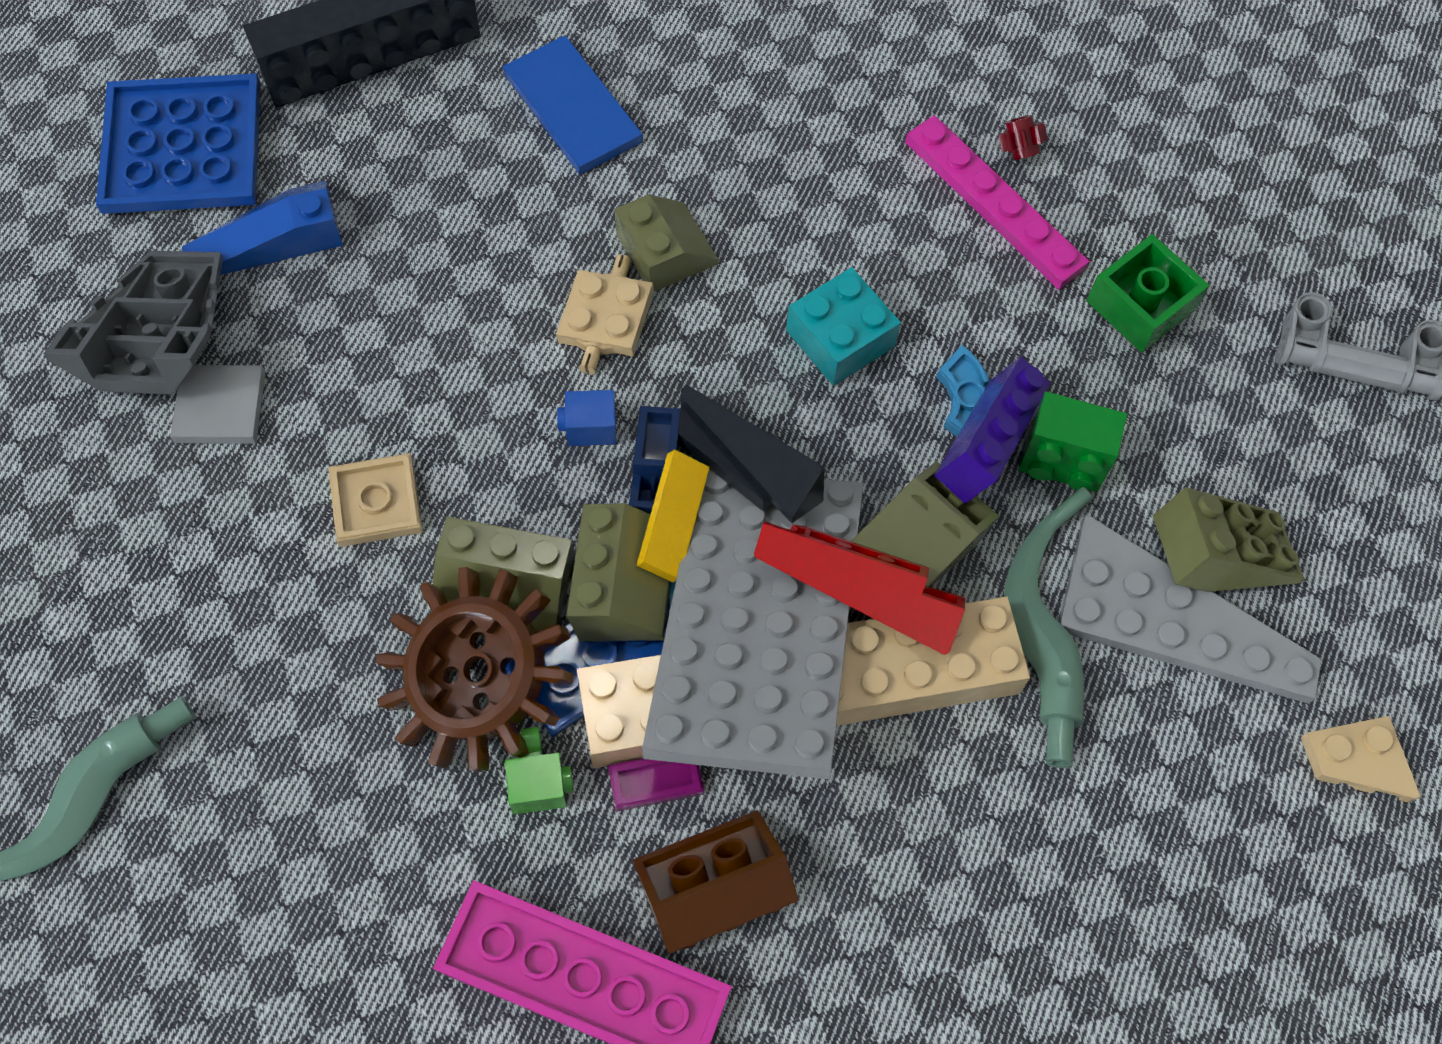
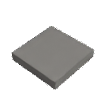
[170,365,266,444]

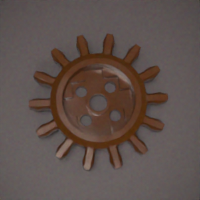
[376,567,574,772]

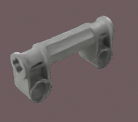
[1276,292,1442,401]

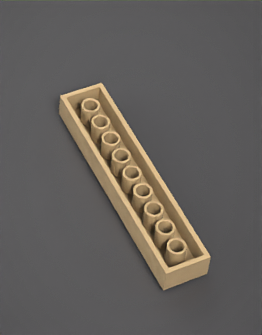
[577,596,1030,769]

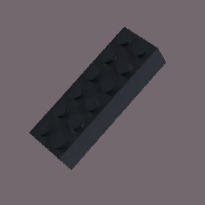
[243,0,481,108]

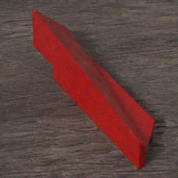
[754,522,965,655]

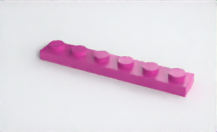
[905,115,1090,290]

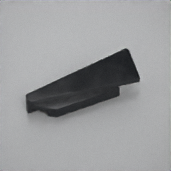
[678,385,825,524]

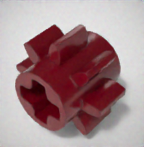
[998,115,1048,160]

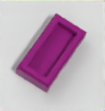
[608,758,704,812]

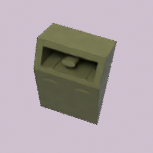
[851,461,999,587]
[1153,487,1305,592]

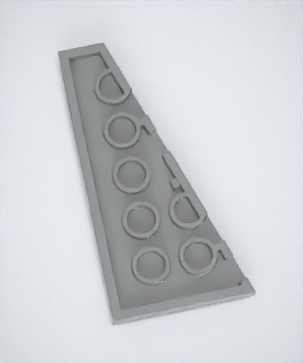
[1059,514,1321,704]

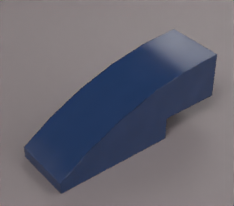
[629,406,681,514]

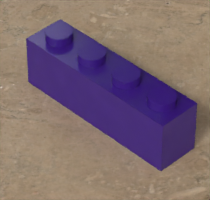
[934,356,1050,503]

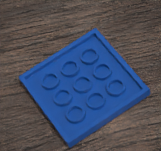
[96,73,261,214]

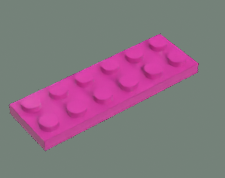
[433,880,732,1044]

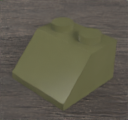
[614,194,719,292]

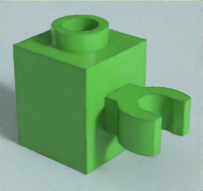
[505,727,574,815]

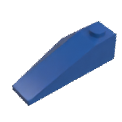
[182,180,343,275]

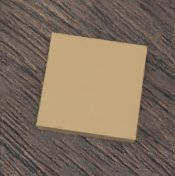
[328,453,423,547]

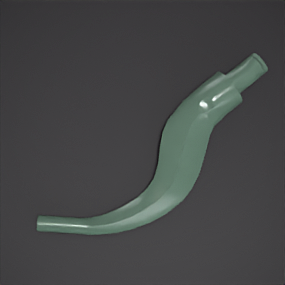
[1004,487,1092,768]
[0,696,197,881]

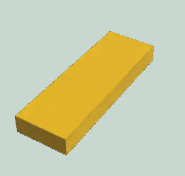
[636,449,709,583]

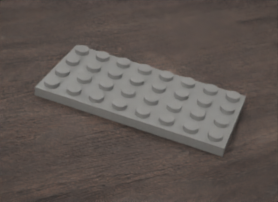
[642,469,863,780]

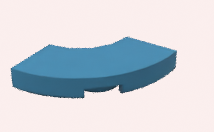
[936,345,990,437]

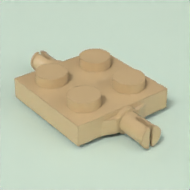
[556,254,654,375]

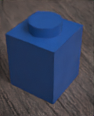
[557,390,617,446]

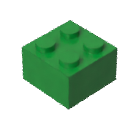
[1086,234,1210,353]
[1018,391,1128,492]

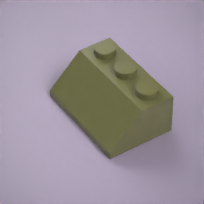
[566,503,670,641]
[430,516,575,632]

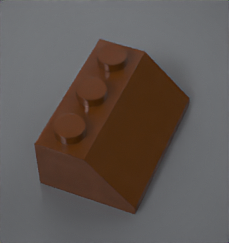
[632,810,799,954]

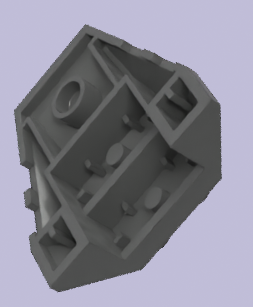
[43,251,223,395]

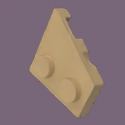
[1301,716,1421,802]

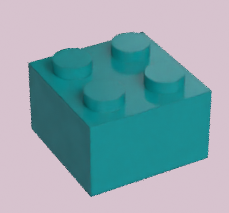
[786,267,901,386]

